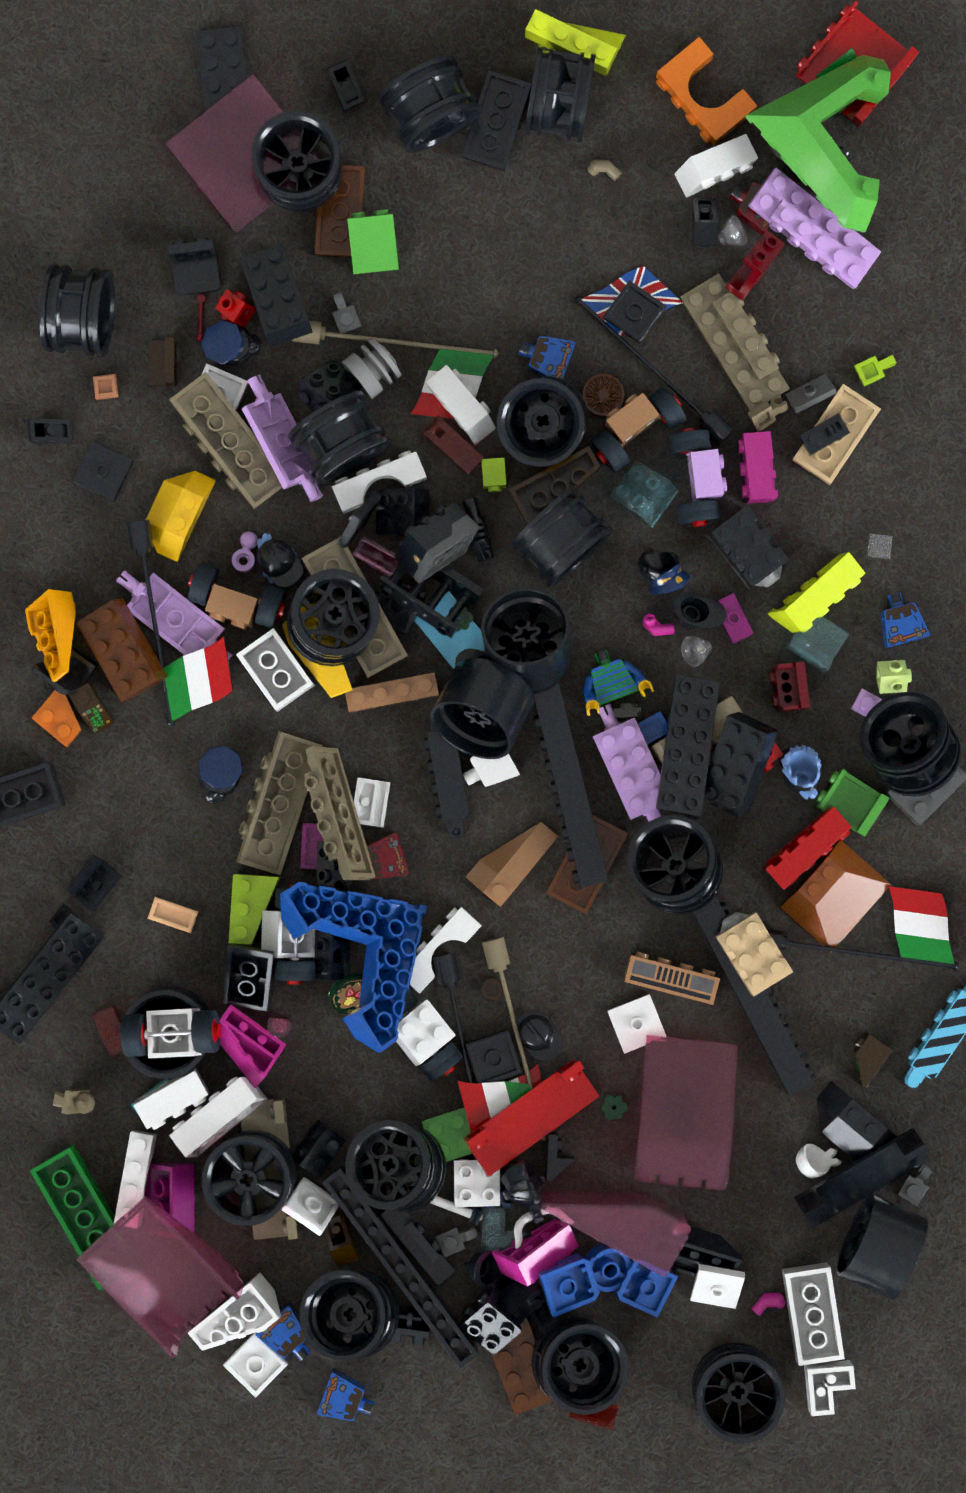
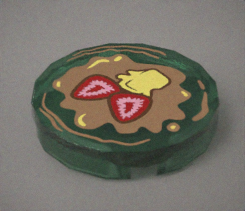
[328,973,363,1015]

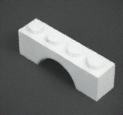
[332,450,427,514]
[410,907,482,994]
[114,1130,157,1228]

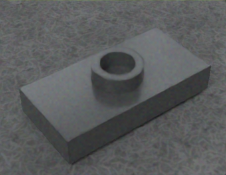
[785,374,836,414]

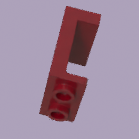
[725,231,785,301]

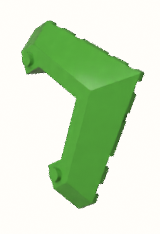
[745,55,891,232]

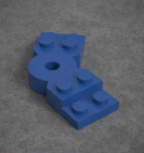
[538,1243,678,1318]

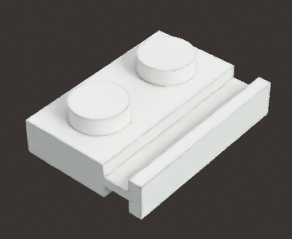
[354,778,390,828]

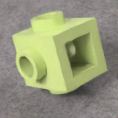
[876,660,912,694]

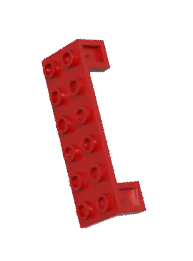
[463,1059,599,1176]

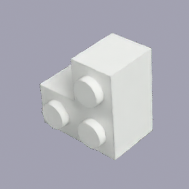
[804,1360,856,1416]

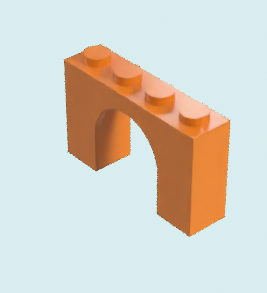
[656,37,757,146]

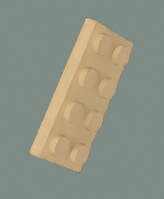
[792,384,881,485]

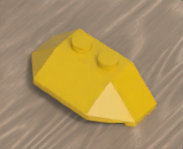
[146,471,216,562]

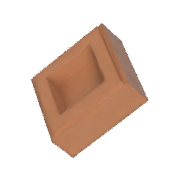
[93,374,119,400]

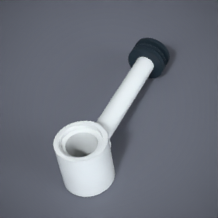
[411,1181,483,1226]

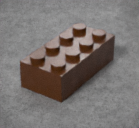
[76,598,168,702]

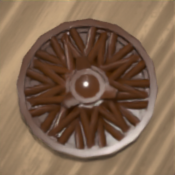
[582,374,625,416]

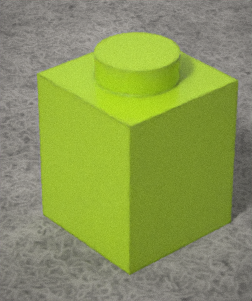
[481,458,506,493]

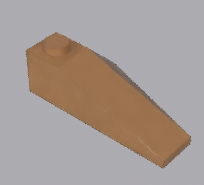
[466,822,558,907]

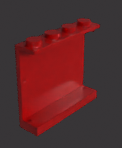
[796,1,919,127]

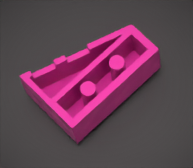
[738,431,778,504]
[219,1005,287,1088]
[492,1219,579,1287]

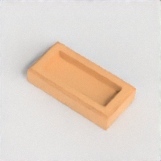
[148,897,199,933]

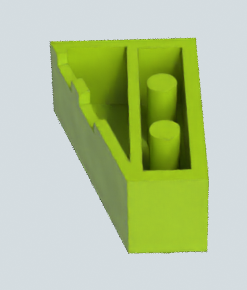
[229,874,281,945]

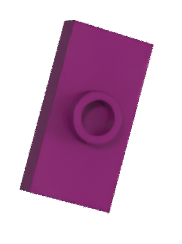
[718,593,754,644]
[300,823,323,869]

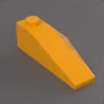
[25,589,76,682]

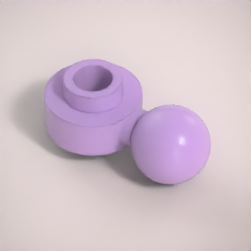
[232,531,258,573]

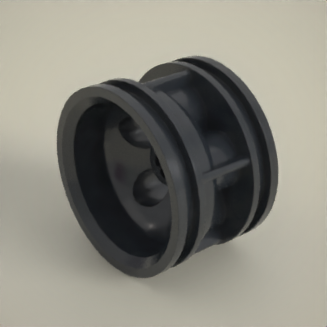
[525,45,596,143]
[860,692,961,797]

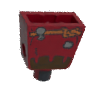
[729,183,770,236]
[367,832,410,879]

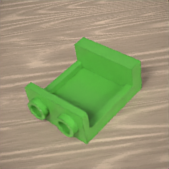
[347,209,399,274]
[816,768,890,837]

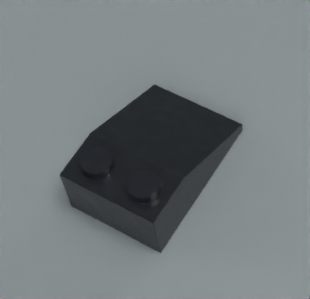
[222,943,274,1012]

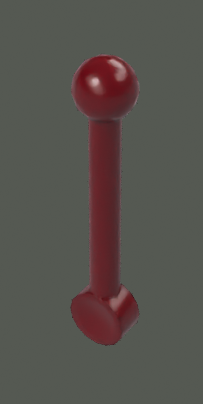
[196,294,206,341]

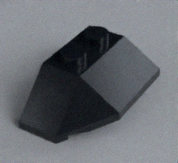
[817,1081,897,1161]
[647,1222,742,1277]

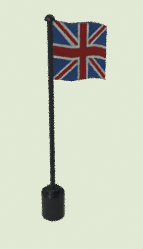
[575,266,734,446]

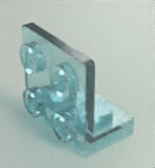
[610,461,679,528]
[786,616,849,672]

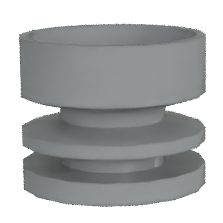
[342,338,402,400]

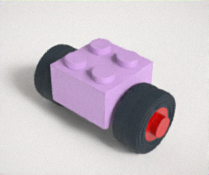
[668,428,727,528]

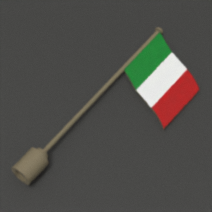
[292,320,499,419]
[457,937,548,1141]

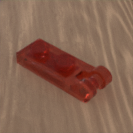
[422,416,484,475]

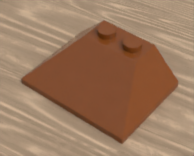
[780,841,891,952]

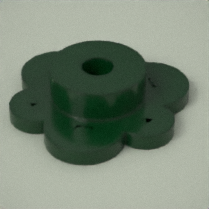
[449,607,473,632]
[601,1095,628,1120]

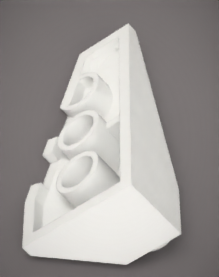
[188,1273,281,1351]

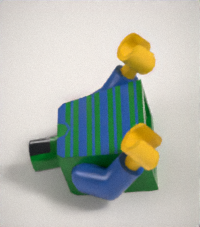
[583,650,654,716]

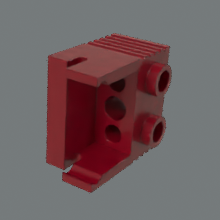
[769,661,810,712]

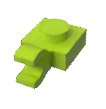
[854,355,897,387]

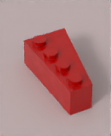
[763,805,852,890]

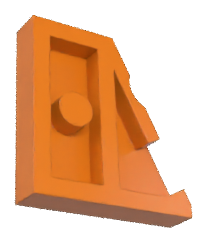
[32,690,82,747]

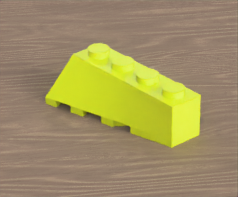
[525,9,626,76]
[767,552,865,633]

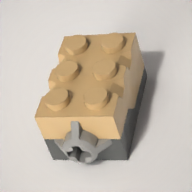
[714,911,793,996]

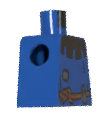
[519,336,576,379]
[881,592,930,648]
[255,1302,311,1361]
[317,1368,375,1421]

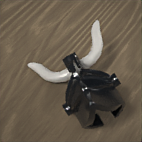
[501,1160,574,1249]

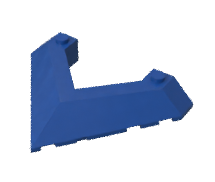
[280,882,427,1053]

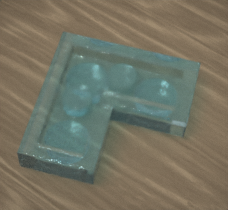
[481,1207,527,1252]

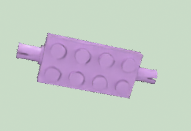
[242,375,323,502]
[116,570,233,660]
[593,704,661,822]

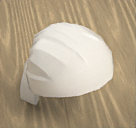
[796,1144,842,1178]

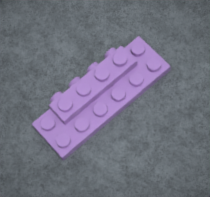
[748,168,881,289]

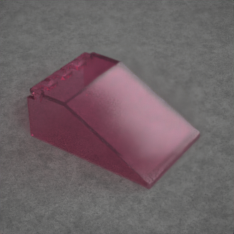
[631,1035,738,1190]
[539,1190,691,1277]
[76,1196,244,1358]

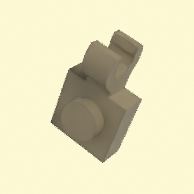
[748,394,788,432]

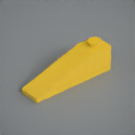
[282,601,352,698]

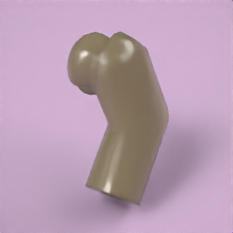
[587,159,622,181]

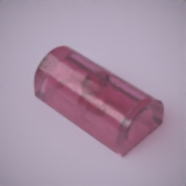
[352,536,400,577]
[268,1017,294,1038]

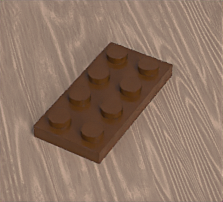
[315,165,365,258]
[546,815,628,915]
[491,1318,553,1415]

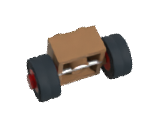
[591,387,686,473]
[188,562,286,630]

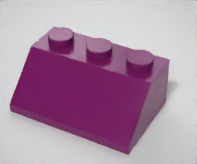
[144,1163,195,1237]

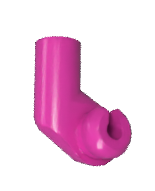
[751,1293,786,1316]

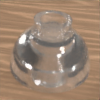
[718,215,747,247]
[681,636,712,667]

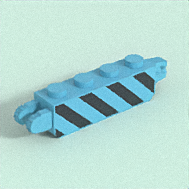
[904,985,966,1088]

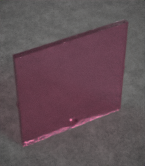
[166,74,319,233]

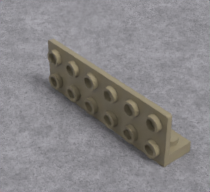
[241,1098,300,1240]

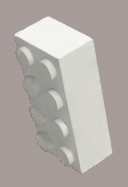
[169,1076,267,1157]
[782,1262,845,1366]

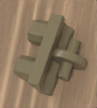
[53,1088,95,1114]

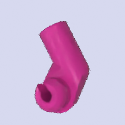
[642,613,674,636]

